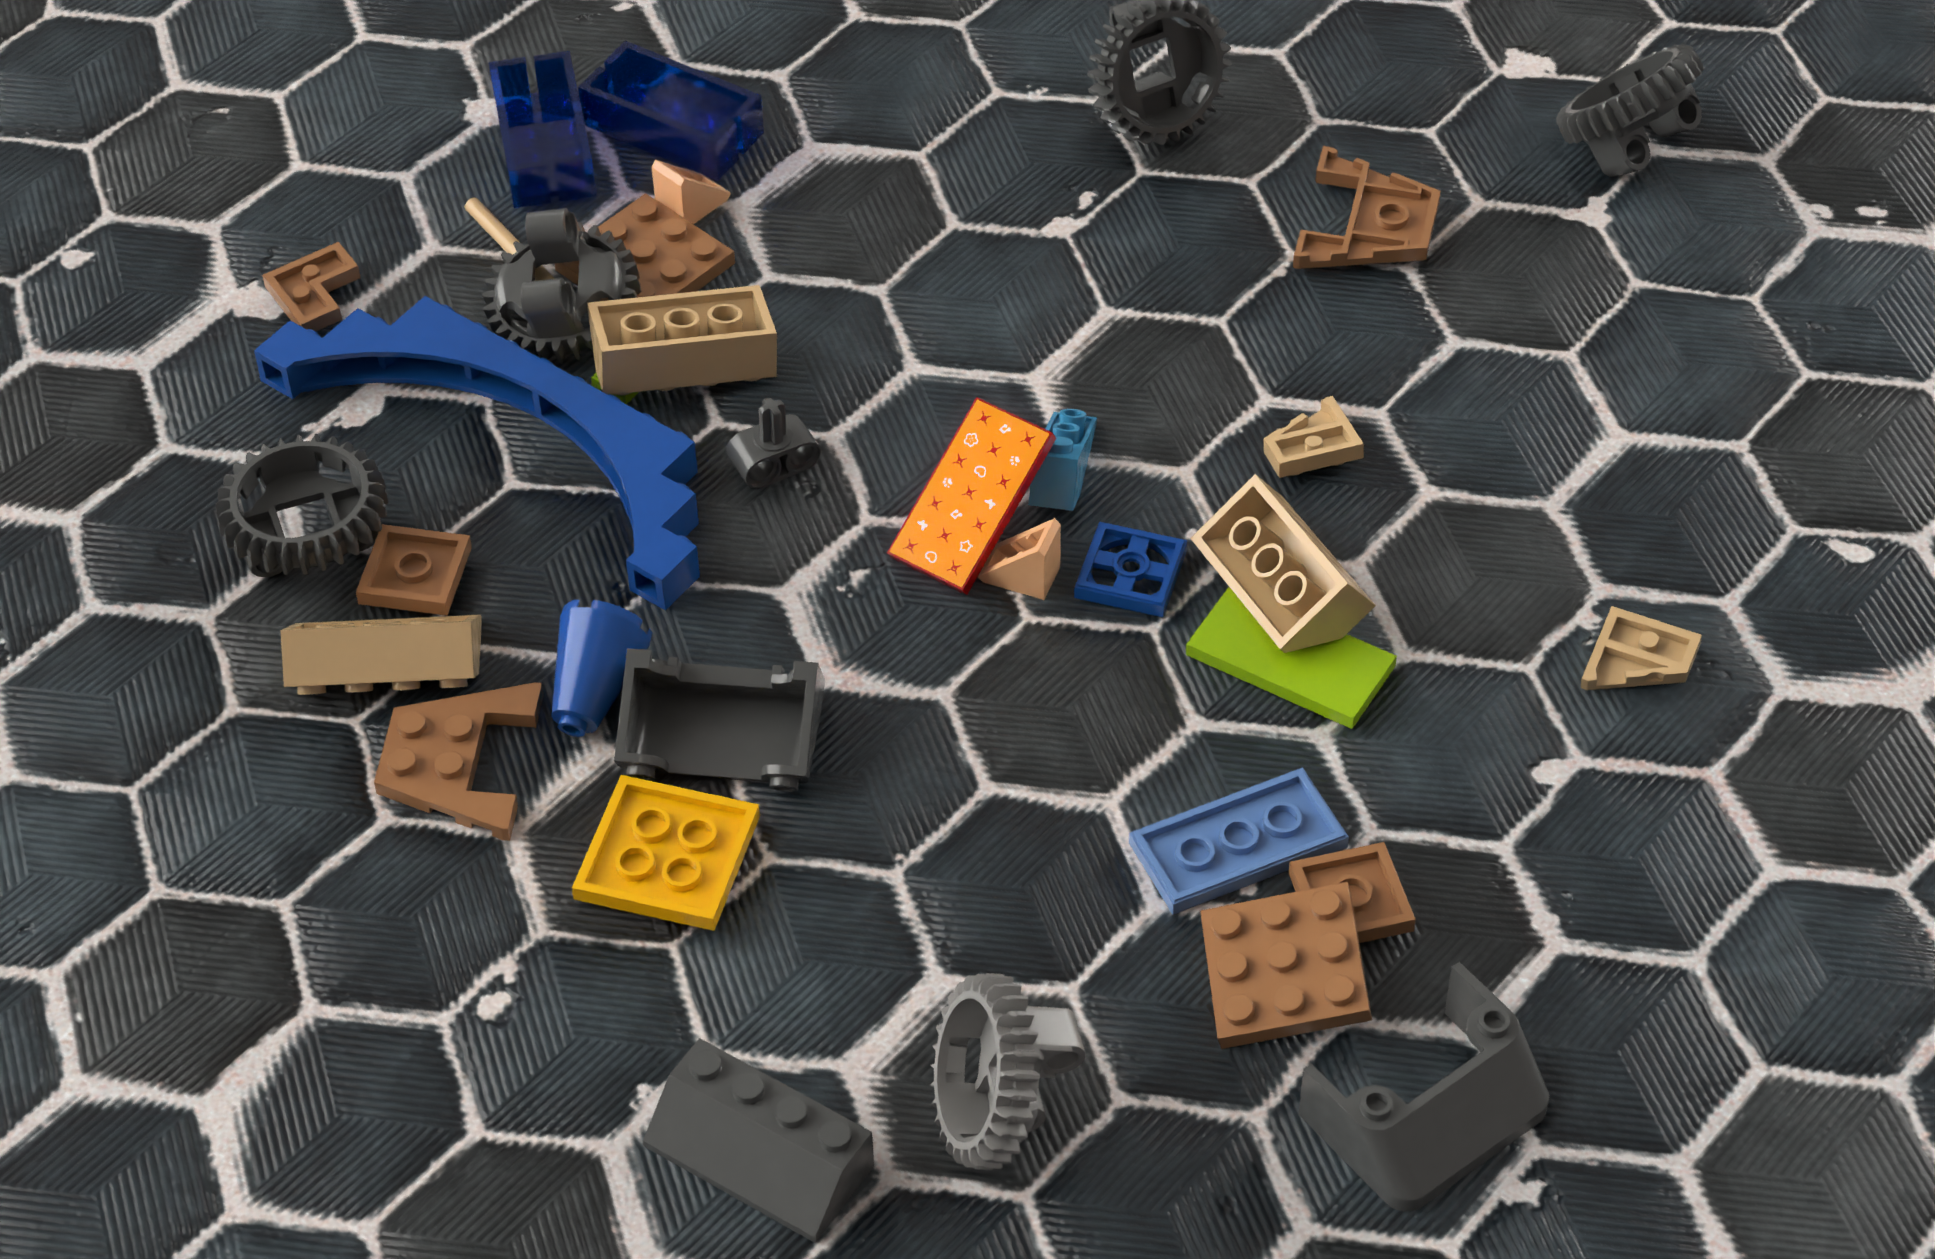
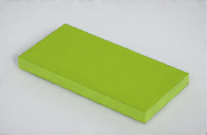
[1186,587,1397,729]

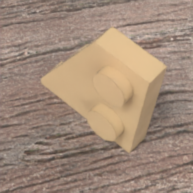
[1264,396,1364,478]
[1581,606,1702,690]

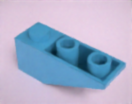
[1028,409,1097,511]

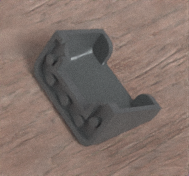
[614,648,825,792]

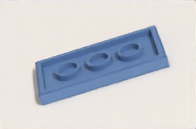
[1129,767,1349,915]

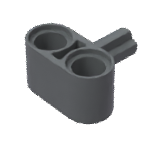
[726,397,822,489]

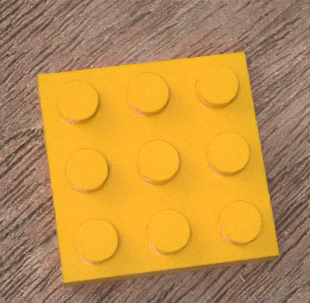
[572,775,760,931]

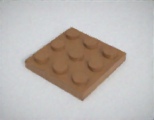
[555,193,735,301]
[1200,882,1372,1049]

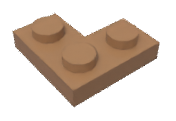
[262,242,361,332]

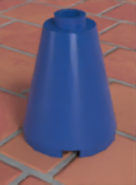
[551,600,653,737]

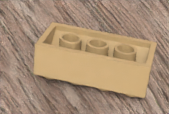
[587,285,777,396]
[1190,474,1376,653]
[280,614,482,695]

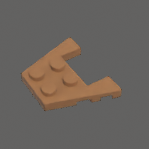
[1293,146,1441,269]
[374,682,544,841]

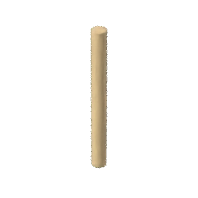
[465,197,555,281]

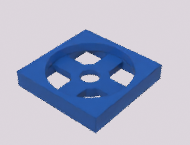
[1074,522,1187,617]

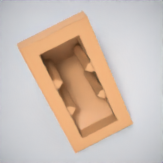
[652,160,731,224]
[978,518,1061,600]

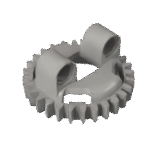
[930,973,1086,1170]

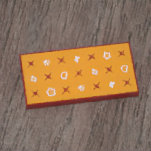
[887,397,1057,595]

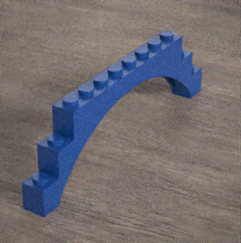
[254,296,700,610]

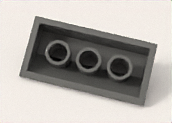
[643,1038,874,1243]

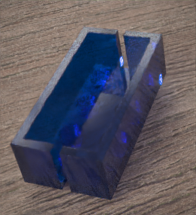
[578,41,764,181]
[488,50,597,208]

